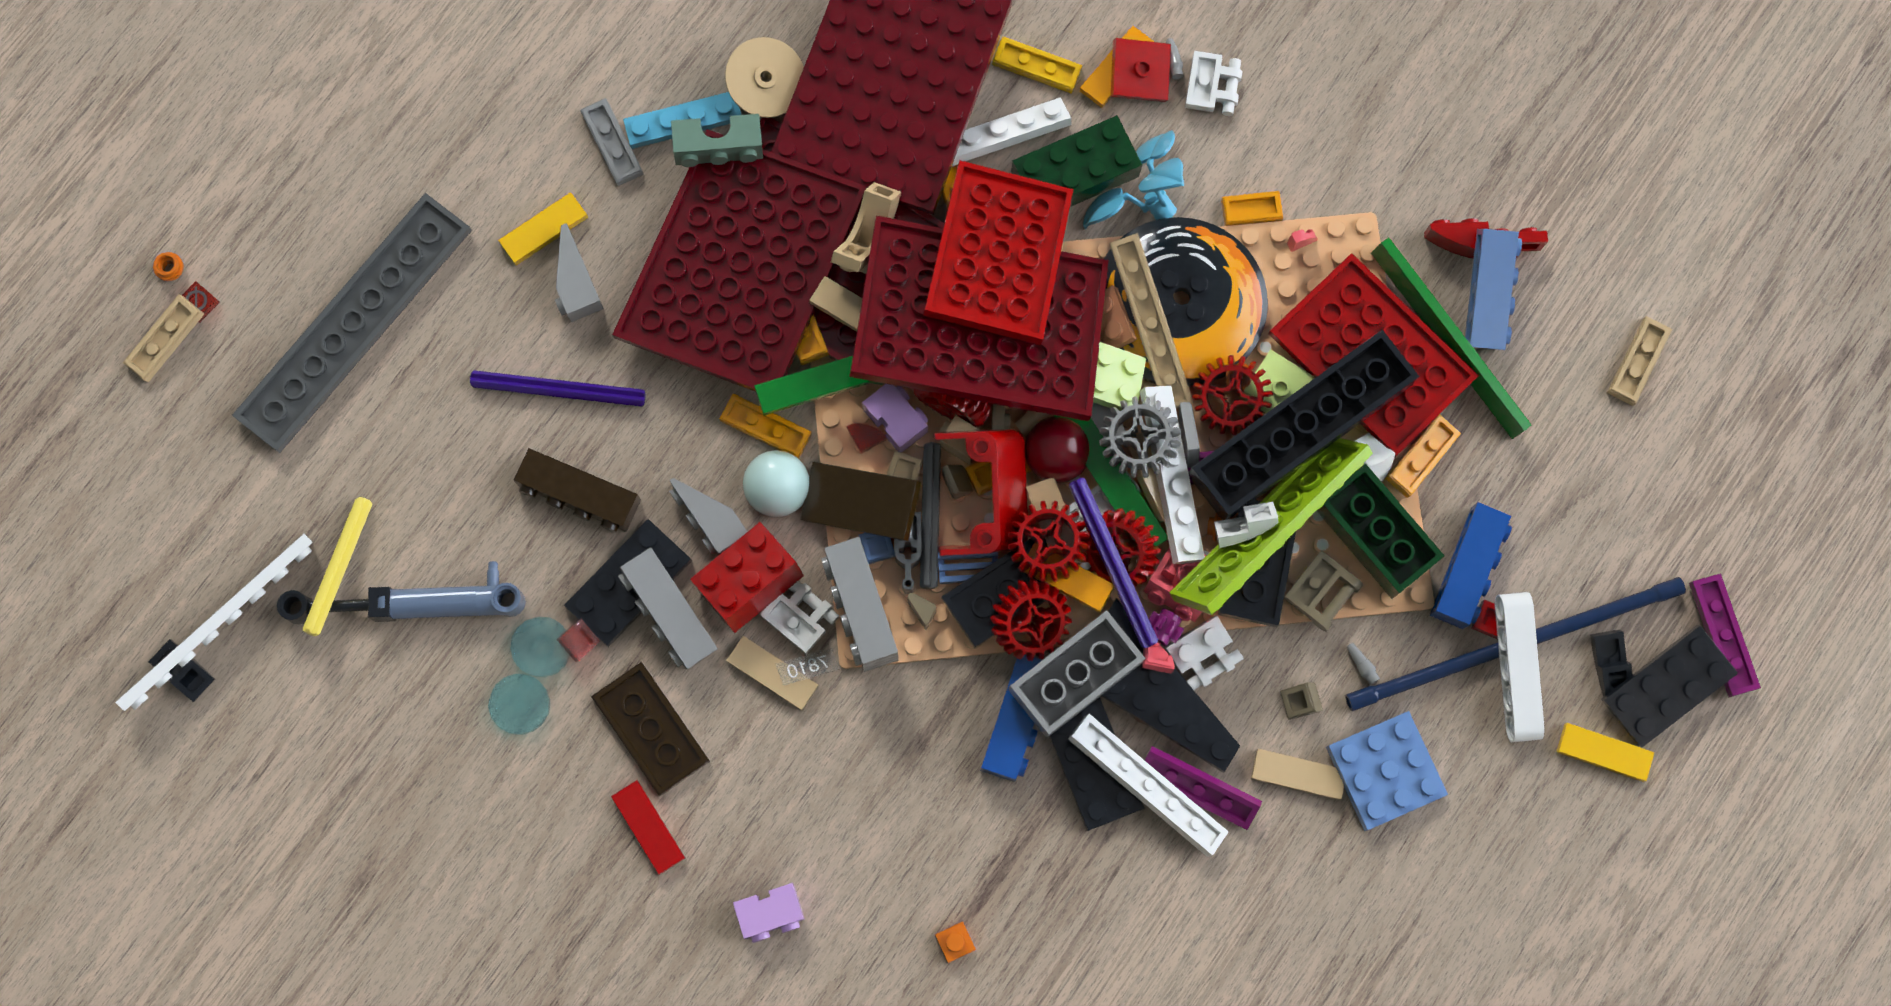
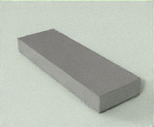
[580,98,644,186]

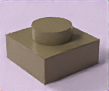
[991,404,1010,430]

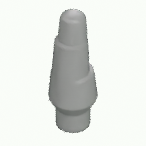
[1166,38,1183,80]
[1347,643,1381,685]

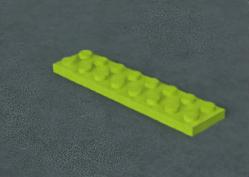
[1169,438,1373,615]

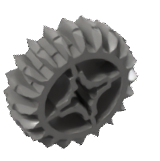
[1099,396,1181,478]

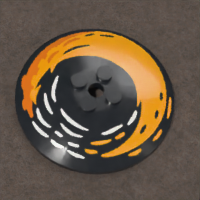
[1104,217,1268,387]

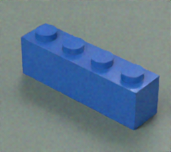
[1430,502,1512,629]
[980,654,1042,782]

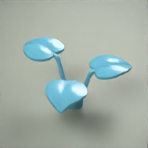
[1083,130,1184,229]

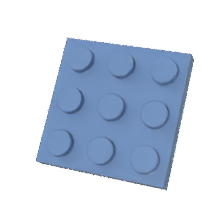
[1326,711,1448,832]

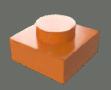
[935,921,976,963]

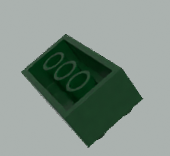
[1011,115,1142,207]
[1316,463,1445,599]

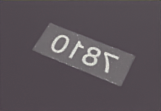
[776,648,840,685]

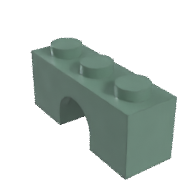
[671,114,763,167]

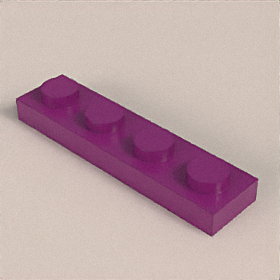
[1689,573,1761,698]
[1144,746,1262,830]

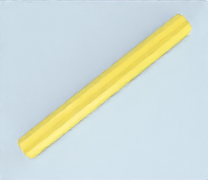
[303,497,372,636]

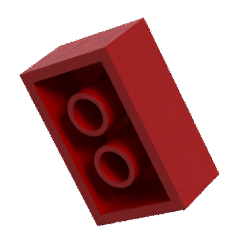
[690,522,804,633]

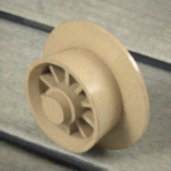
[725,37,804,118]

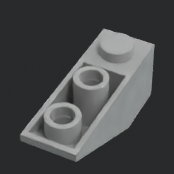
[669,478,747,555]

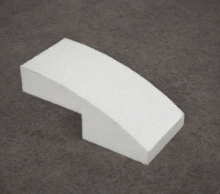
[1214,502,1279,548]

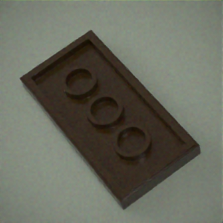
[800,462,921,541]
[591,662,710,796]

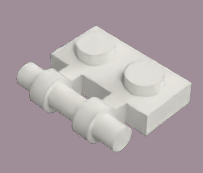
[1185,51,1242,116]
[760,581,840,655]
[1165,615,1244,690]

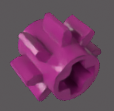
[1149,608,1184,646]

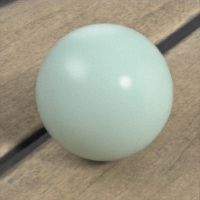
[743,450,809,517]

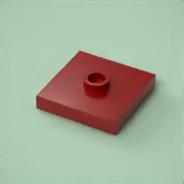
[1110,38,1171,102]

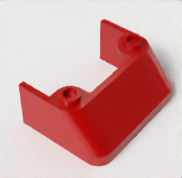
[933,429,1028,556]

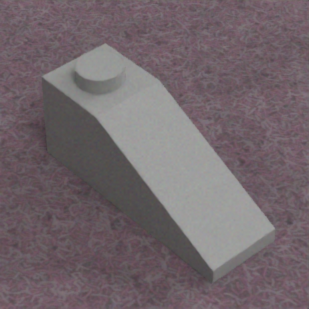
[555,223,604,322]

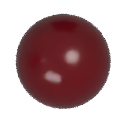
[1025,416,1089,483]

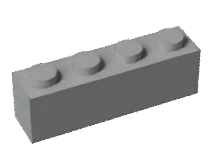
[618,547,718,669]

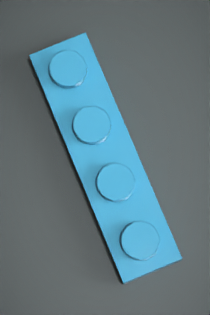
[623,92,741,149]

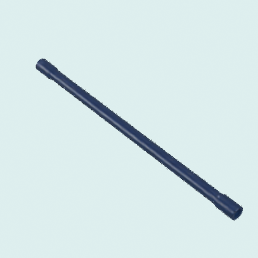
[1345,577,1686,712]

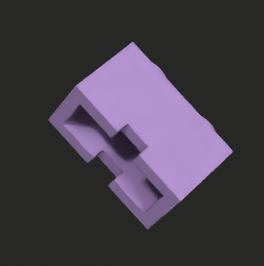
[862,384,928,453]
[733,883,805,943]

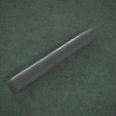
[920,442,941,589]

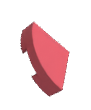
[1287,229,1318,252]
[1142,641,1174,674]

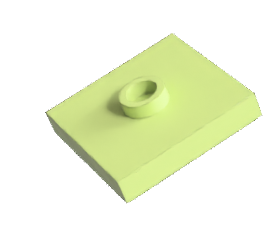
[1239,349,1315,413]

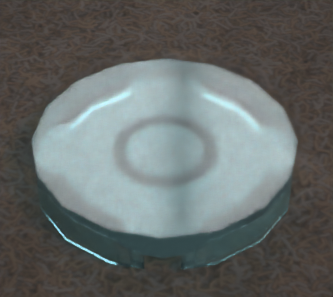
[510,617,572,678]
[488,674,551,735]

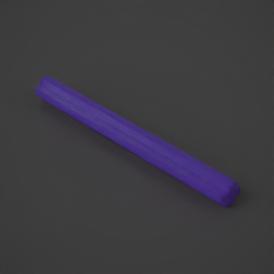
[470,370,646,407]
[1069,478,1158,648]

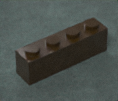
[514,448,641,533]

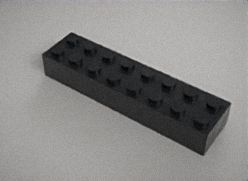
[1188,330,1420,520]

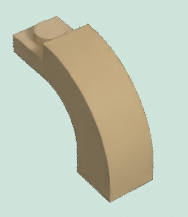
[831,182,901,274]

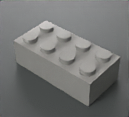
[821,537,899,672]
[1009,610,1146,738]

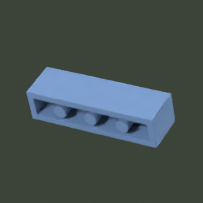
[1465,229,1522,350]

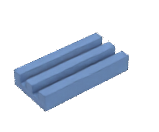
[938,552,998,584]

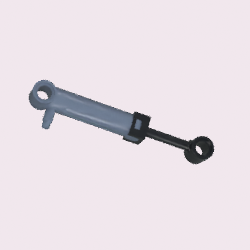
[277,561,526,625]

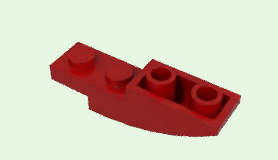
[1424,218,1548,259]

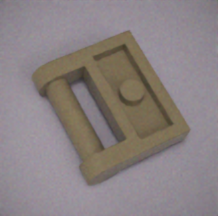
[1284,550,1363,632]

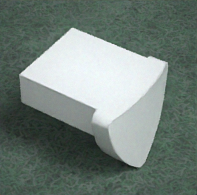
[1355,433,1395,482]

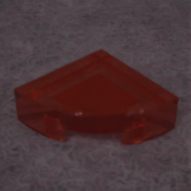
[846,423,887,454]

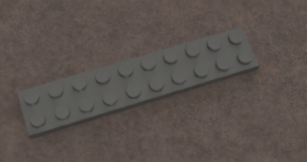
[232,193,472,453]

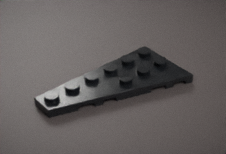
[1101,598,1240,773]

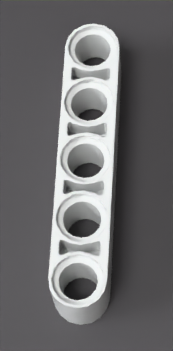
[1495,592,1544,743]

